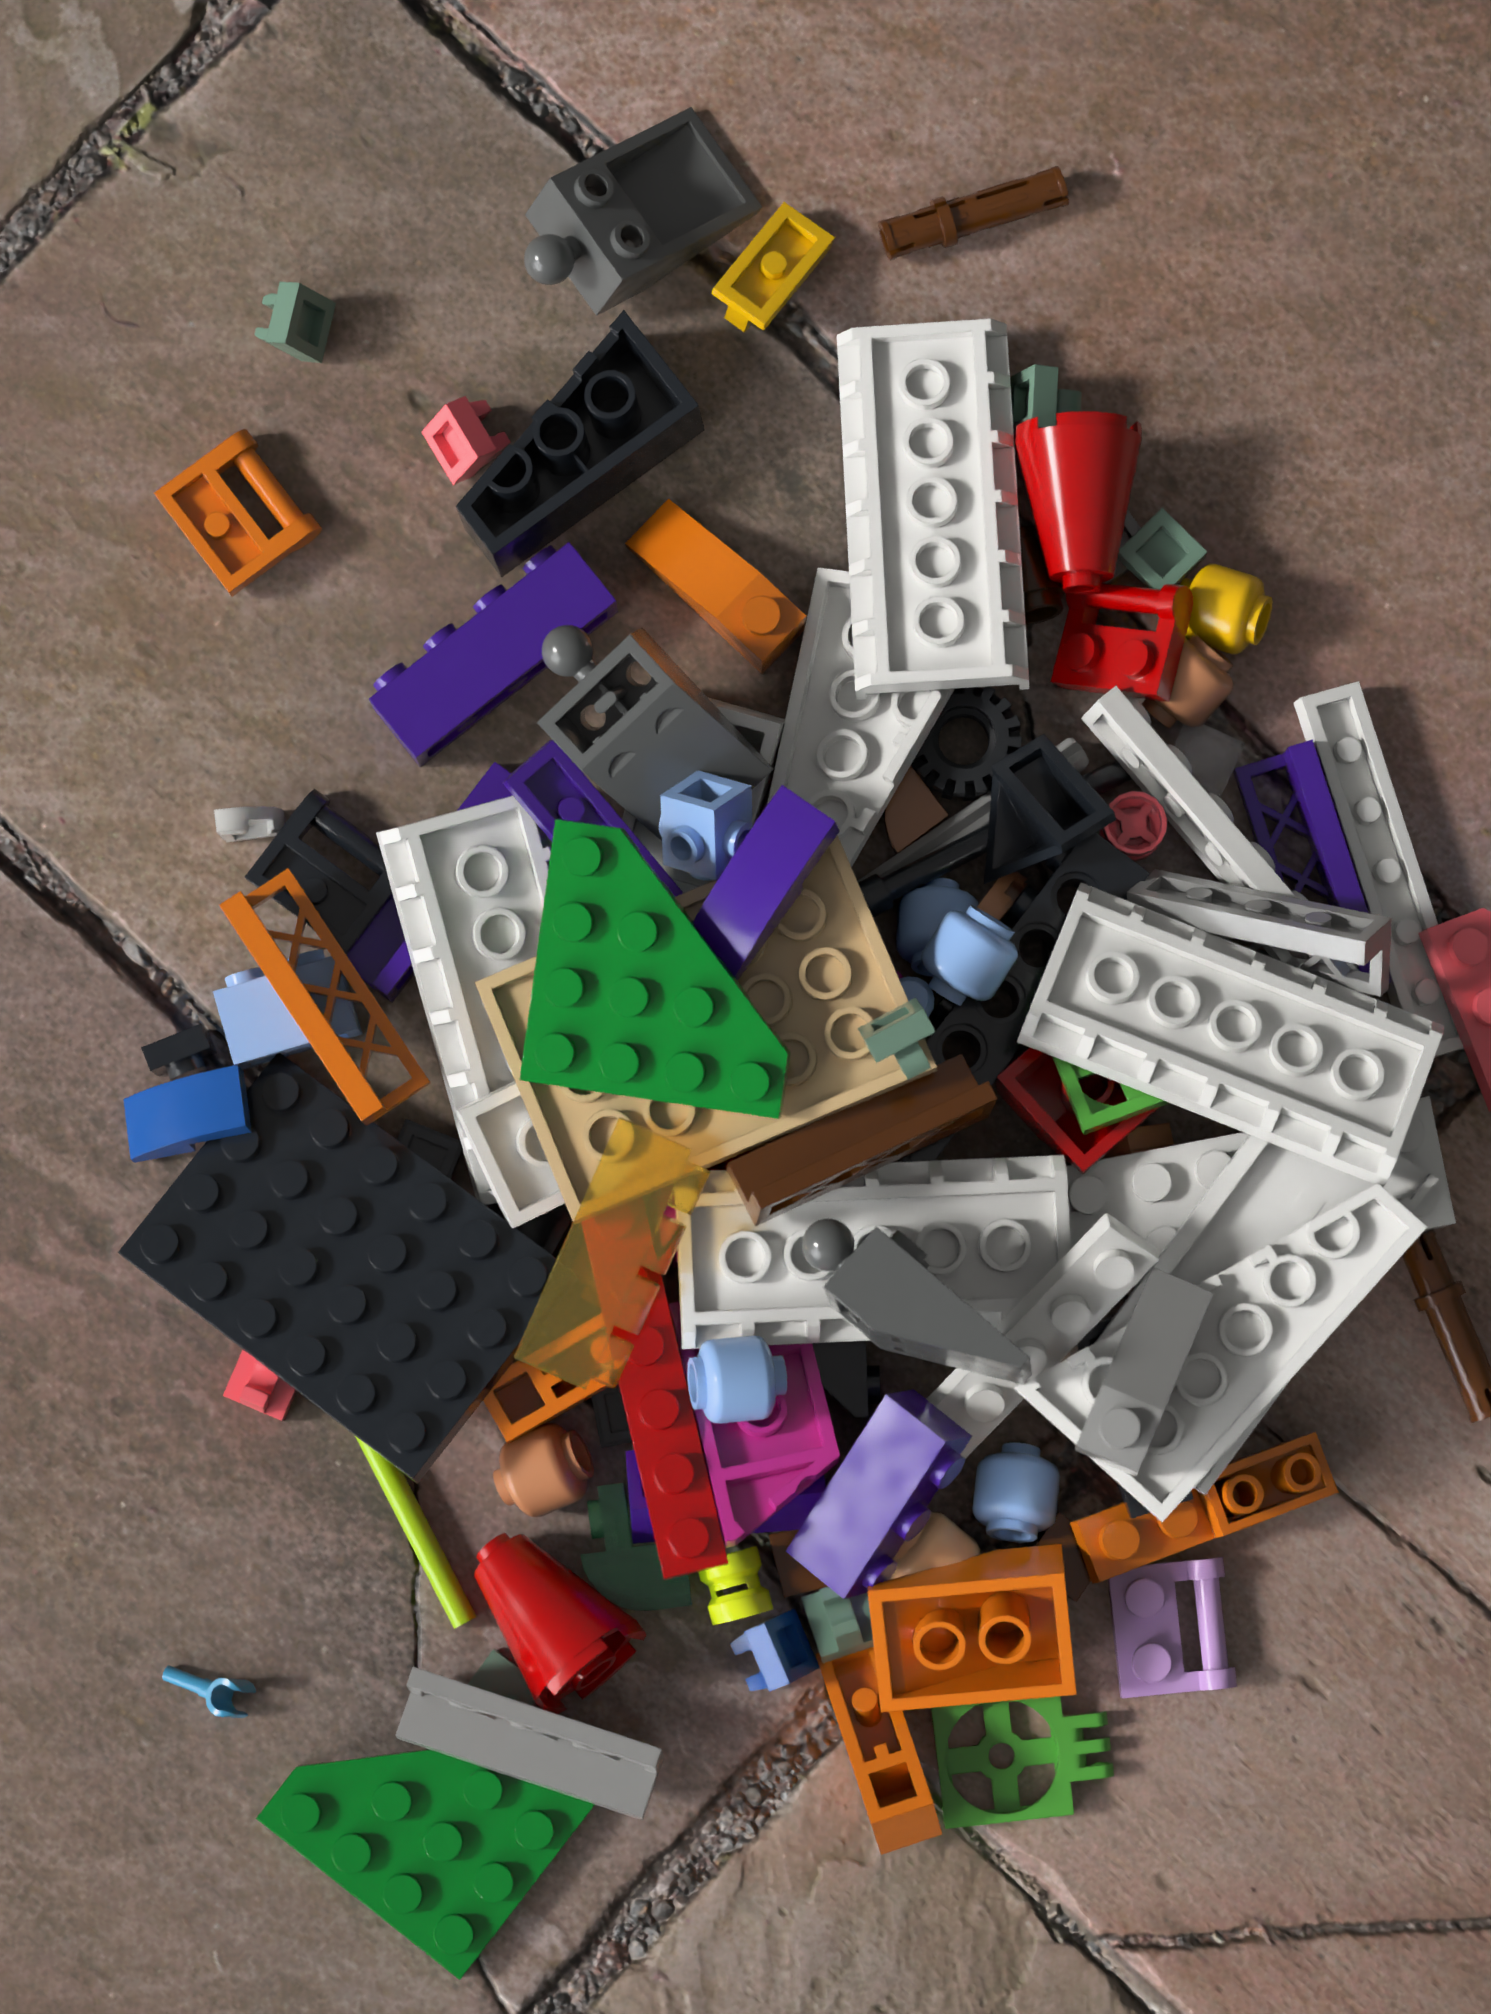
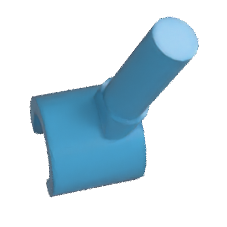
[162,1665,256,1718]

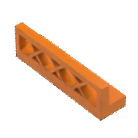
[219,868,431,1126]

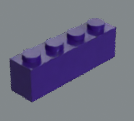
[369,542,618,767]

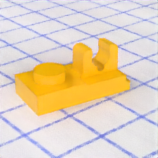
[711,202,835,333]

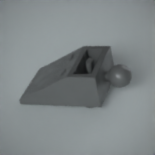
[524,107,762,316]
[537,625,774,841]
[802,1218,1032,1385]

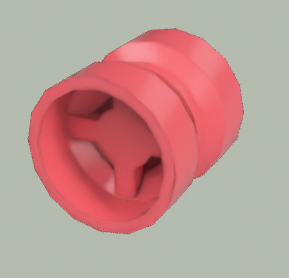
[1099,791,1167,862]

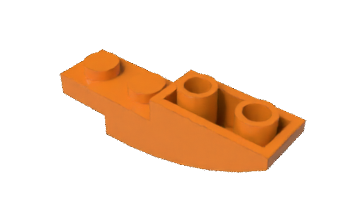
[1070,1432,1339,1584]

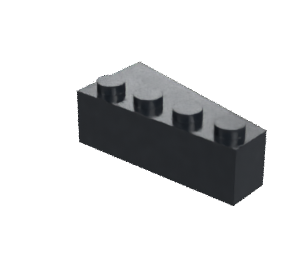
[455,310,705,577]

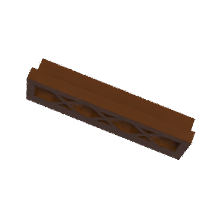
[726,1054,998,1226]

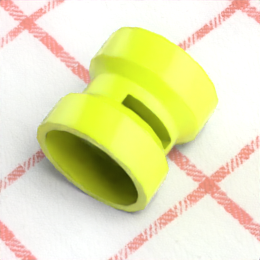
[698,1546,774,1625]

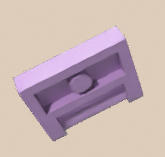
[1107,1557,1237,1698]

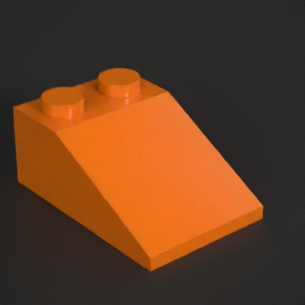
[868,1544,1076,1712]

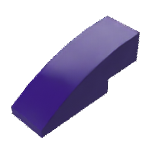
[693,785,840,981]

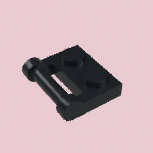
[244,789,393,954]

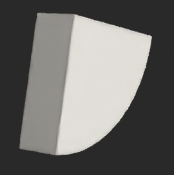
[214,806,285,843]

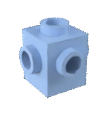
[659,770,753,881]

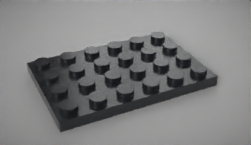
[118,1053,578,1484]

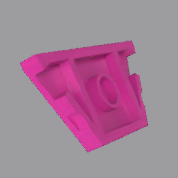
[669,1302,840,1548]

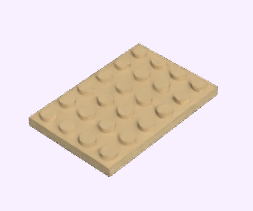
[475,835,938,1224]

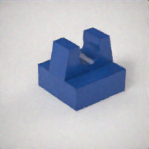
[730,1608,820,1692]

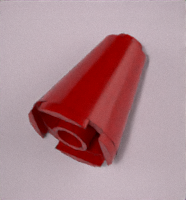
[1015,411,1142,594]
[474,1533,646,1714]

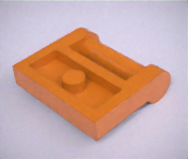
[154,429,322,597]

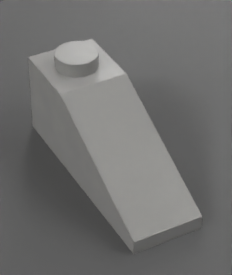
[1075,1267,1214,1477]

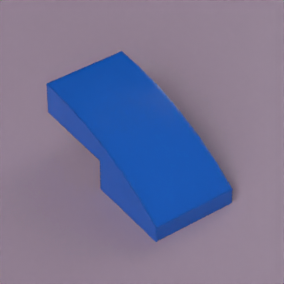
[123,1065,252,1163]

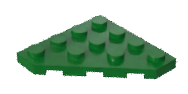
[519,819,791,1119]
[256,1749,595,1980]

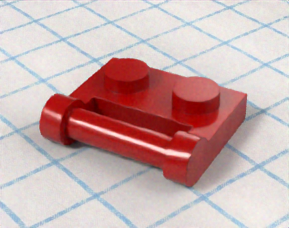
[1050,583,1193,702]

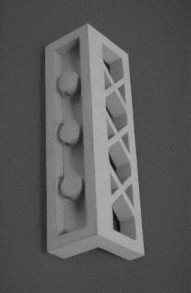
[1127,869,1392,996]
[395,1667,664,1820]

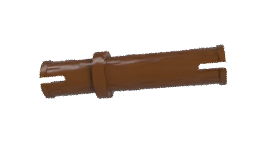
[878,166,1069,261]
[1402,1229,1491,1423]

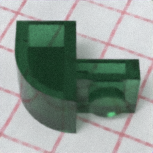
[580,1483,693,1611]

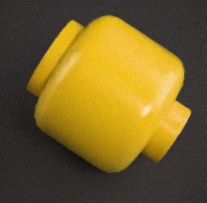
[1180,563,1273,654]

